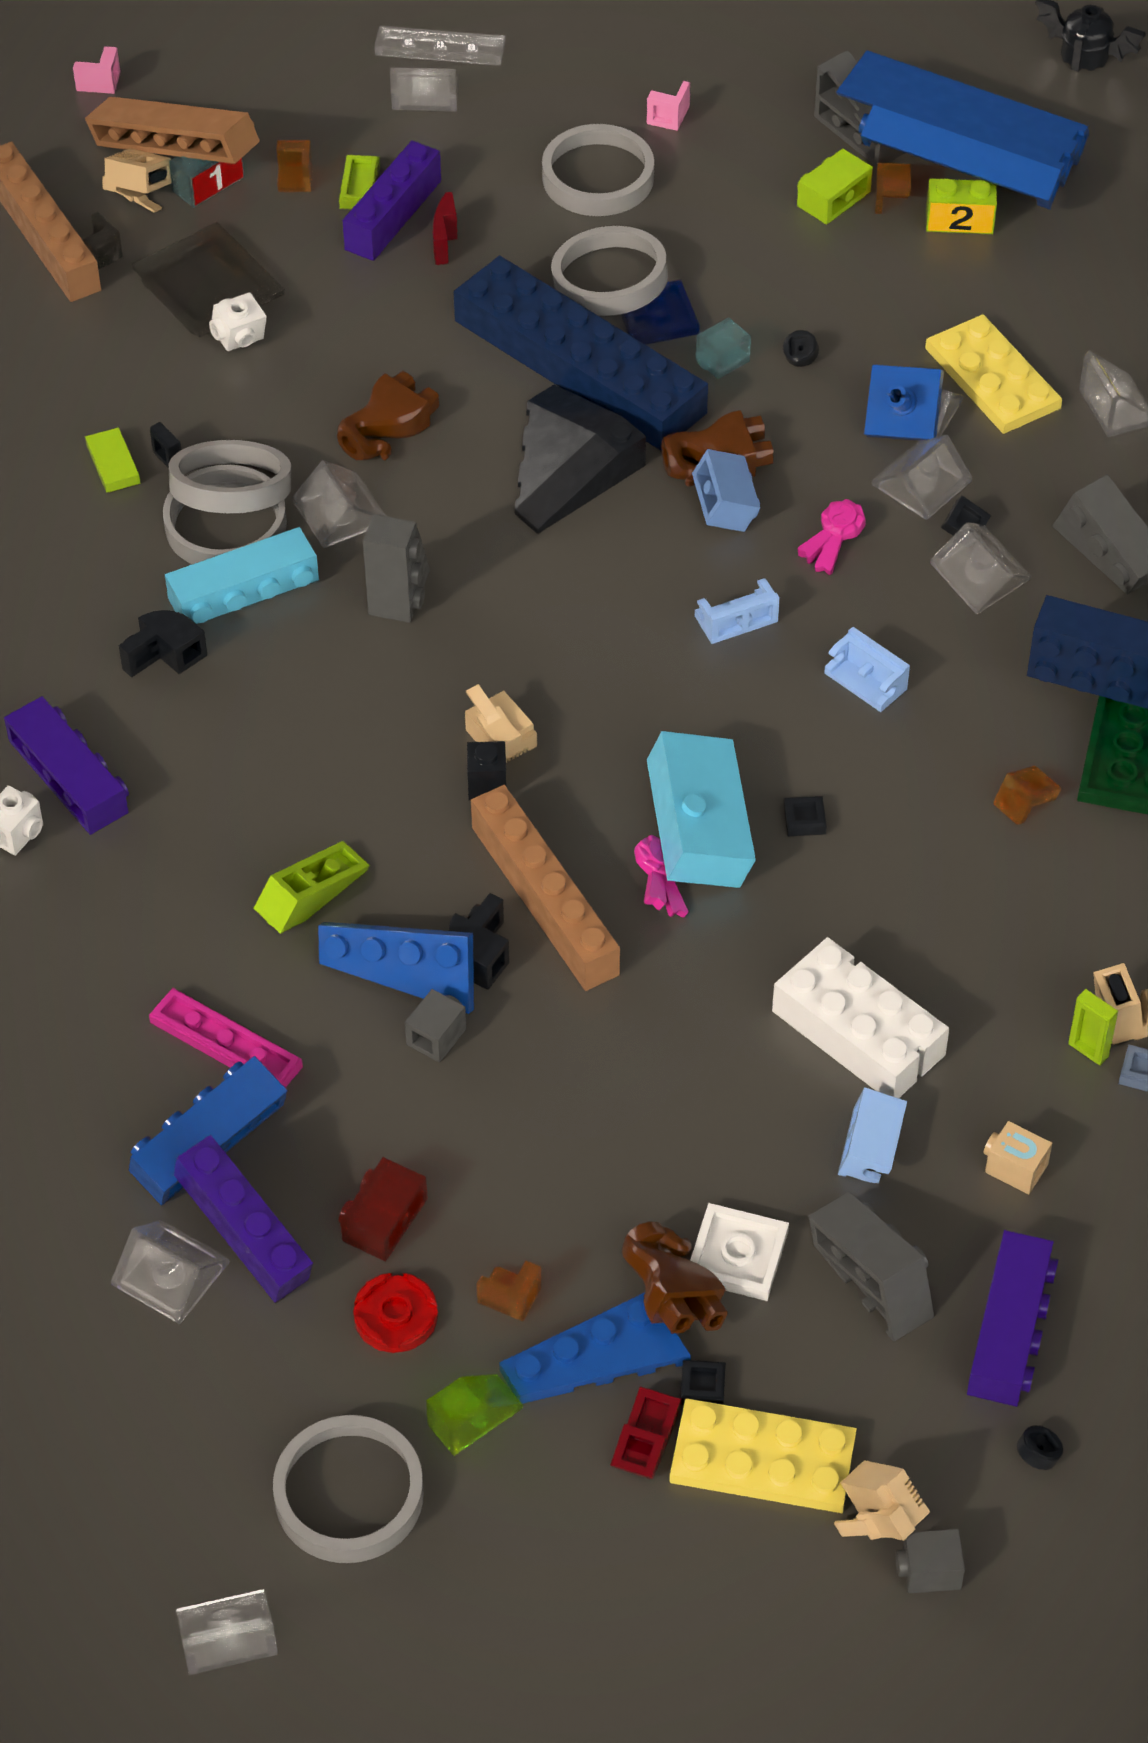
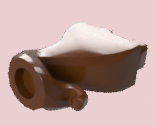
[337,371,439,461]
[661,410,774,487]
[622,1221,728,1334]

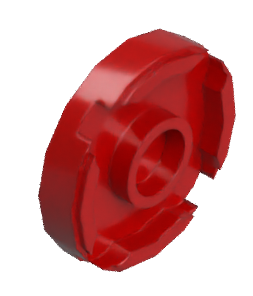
[353,1273,438,1353]

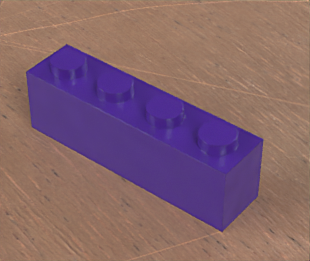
[343,140,441,261]
[4,696,129,835]
[174,1134,313,1303]
[967,1230,1059,1407]

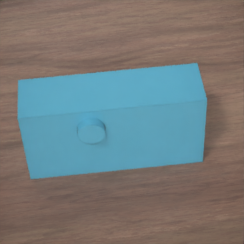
[647,731,756,888]

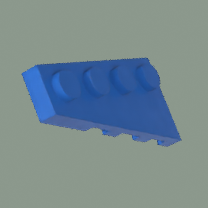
[318,922,474,1014]
[499,1292,691,1404]

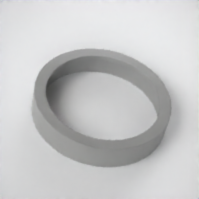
[542,124,654,216]
[551,226,668,316]
[169,440,291,513]
[163,465,287,564]
[273,1415,424,1563]

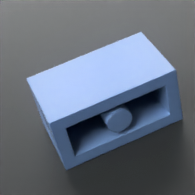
[692,449,760,532]

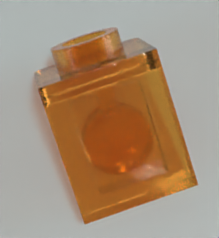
[993,766,1062,825]

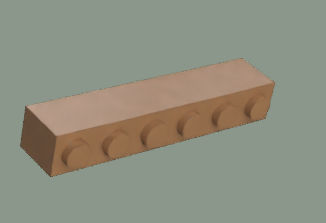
[85,96,260,164]
[0,141,101,302]
[471,785,620,991]

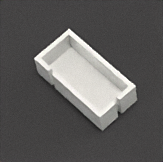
[772,937,949,1098]

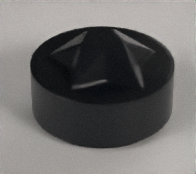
[783,330,819,367]
[1017,1425,1063,1470]

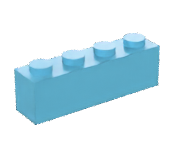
[165,527,319,624]

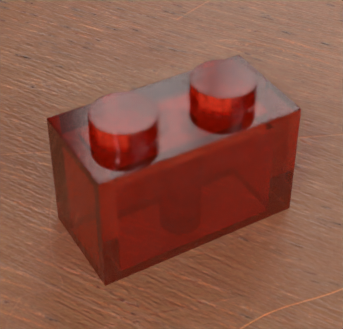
[338,1157,428,1262]

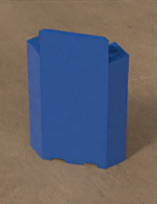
[836,50,1089,210]

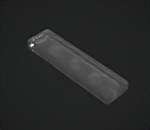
[374,26,506,66]

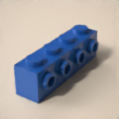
[129,1056,288,1206]

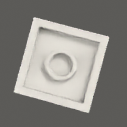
[690,1203,789,1301]

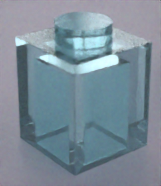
[695,317,751,379]

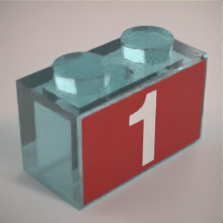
[169,155,245,208]

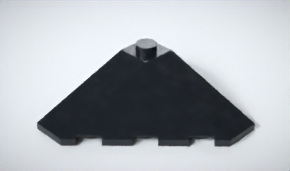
[515,385,646,534]

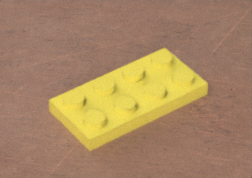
[925,314,1062,434]
[670,1398,857,1514]

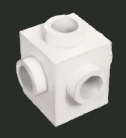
[209,292,267,352]
[0,785,43,856]

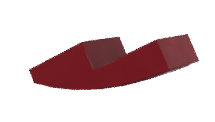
[433,192,458,265]
[610,1386,682,1480]

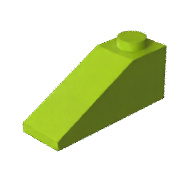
[253,841,370,934]

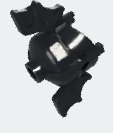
[1035,0,1146,72]

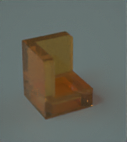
[277,140,312,192]
[875,163,911,214]
[477,1261,541,1321]

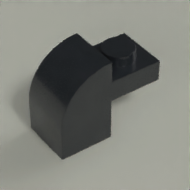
[118,610,208,678]
[449,893,509,990]

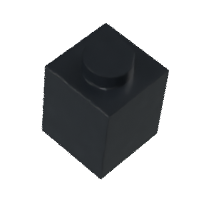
[467,741,506,800]

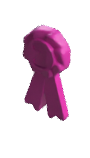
[797,499,866,575]
[634,835,688,918]

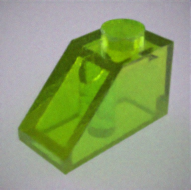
[426,1374,523,1456]

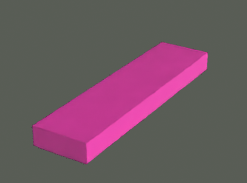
[149,988,303,1088]

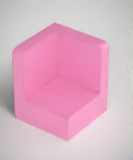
[73,46,121,94]
[647,81,690,131]

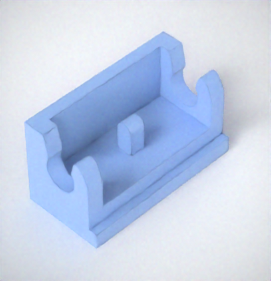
[695,578,780,644]
[824,627,910,712]
[838,1087,907,1183]

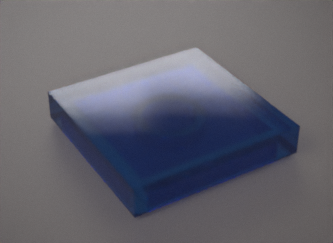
[621,279,700,345]

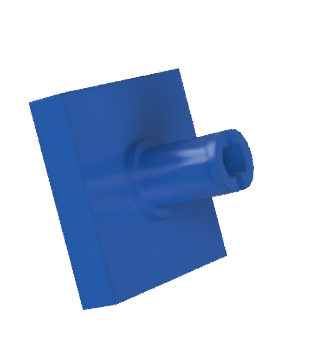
[864,365,944,442]

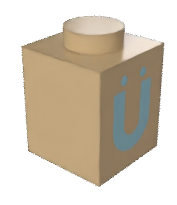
[983,1121,1052,1195]

